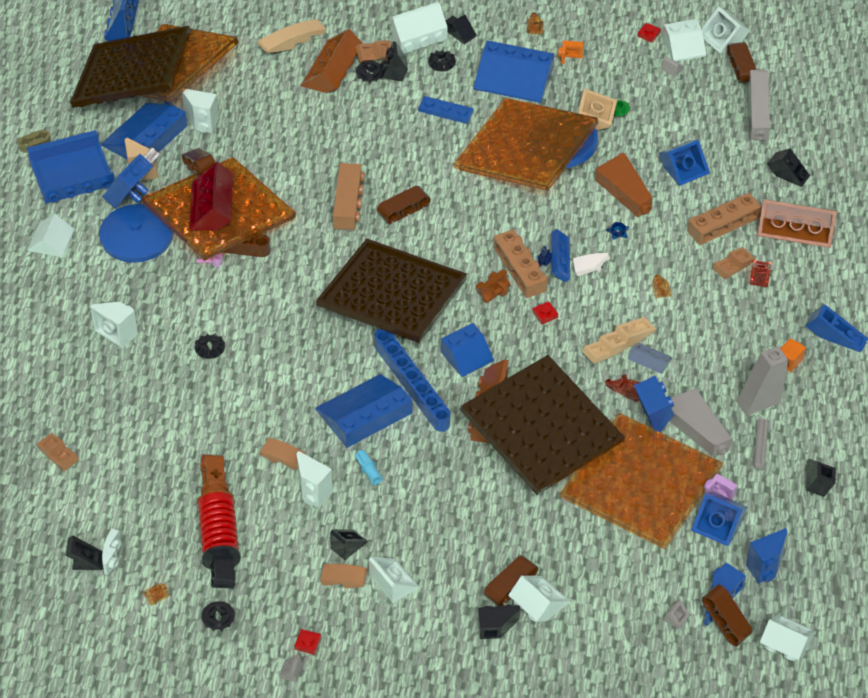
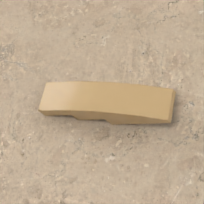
[258,19,326,53]
[582,317,656,364]

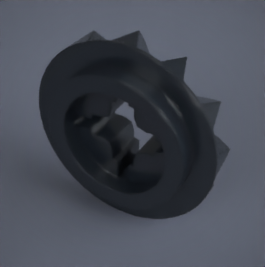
[428,49,456,71]
[356,61,382,83]
[194,333,225,359]
[201,601,235,632]

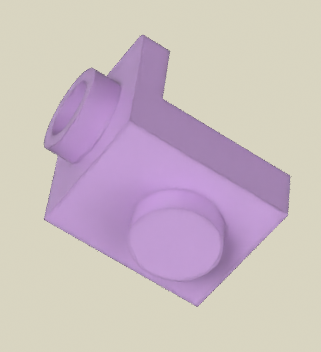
[704,474,737,500]

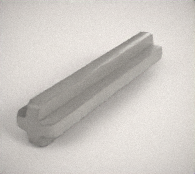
[753,419,768,469]

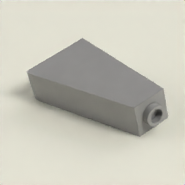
[747,70,770,140]
[737,346,788,416]
[669,388,732,456]

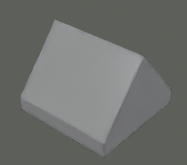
[661,57,684,77]
[663,599,690,629]
[279,654,303,682]

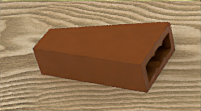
[595,153,653,217]

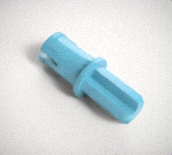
[355,450,383,485]

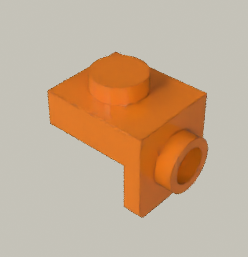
[558,40,584,64]

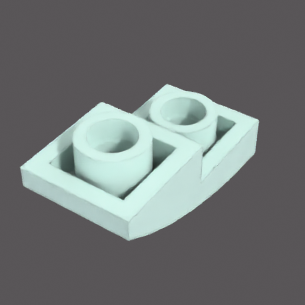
[102,528,122,575]

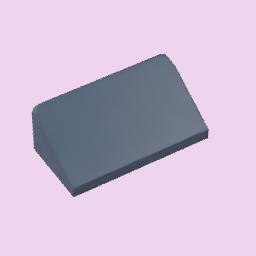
[628,343,672,374]

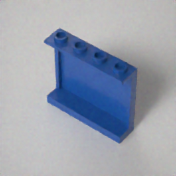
[27,130,114,204]

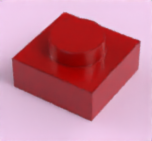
[637,23,661,43]
[532,301,558,325]
[294,629,321,655]

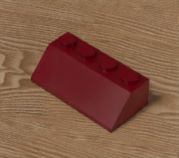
[189,161,233,231]

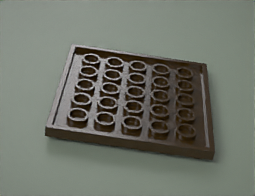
[70,25,191,108]
[316,238,467,343]
[460,355,625,495]

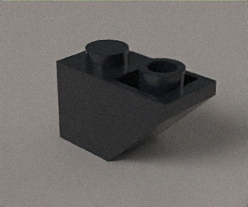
[380,41,408,81]
[767,148,810,187]
[806,459,836,497]
[478,604,520,639]

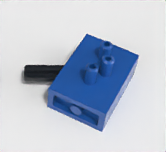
[102,148,160,209]

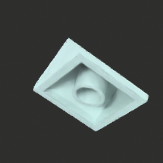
[28,213,75,257]
[369,556,419,603]

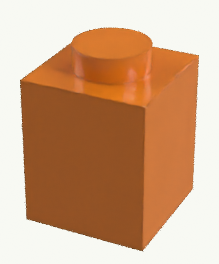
[780,338,806,372]

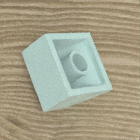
[702,6,750,53]
[663,19,706,62]
[181,88,219,133]
[90,302,138,348]
[296,451,333,508]
[508,576,570,622]
[760,614,816,661]

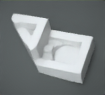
[573,253,610,276]

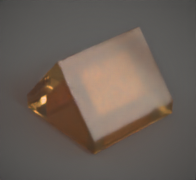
[527,12,544,35]
[652,274,672,298]
[142,583,169,606]

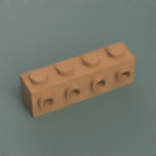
[333,163,365,230]
[687,193,762,246]
[493,229,548,298]

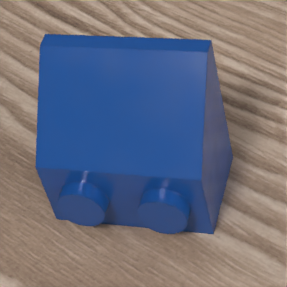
[659,139,710,186]
[441,323,494,377]
[634,376,674,434]
[691,491,748,546]
[746,528,788,584]

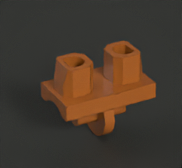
[476,269,511,303]

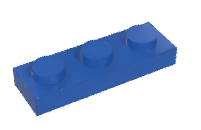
[418,96,474,124]
[551,229,570,282]

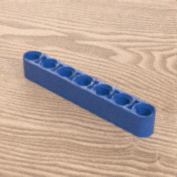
[375,329,450,432]

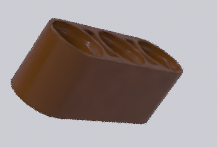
[727,42,756,83]
[182,148,216,176]
[377,186,431,224]
[217,230,271,257]
[484,555,539,606]
[702,584,753,646]

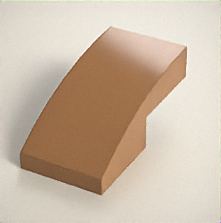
[355,40,391,63]
[713,247,755,279]
[36,433,79,471]
[259,438,306,470]
[320,564,367,588]

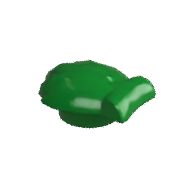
[613,100,631,117]

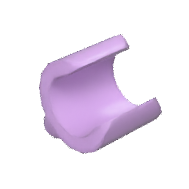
[197,252,223,267]

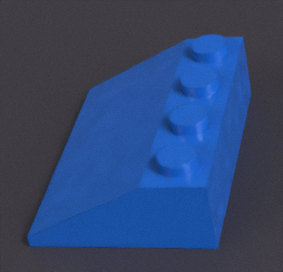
[104,0,139,41]
[473,40,554,103]
[101,103,187,159]
[315,374,412,448]

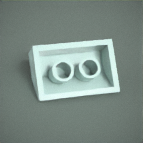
[392,2,447,53]

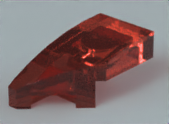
[605,374,640,402]

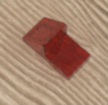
[749,260,771,287]

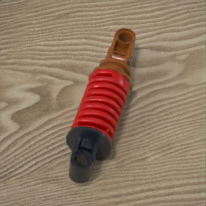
[197,454,241,589]

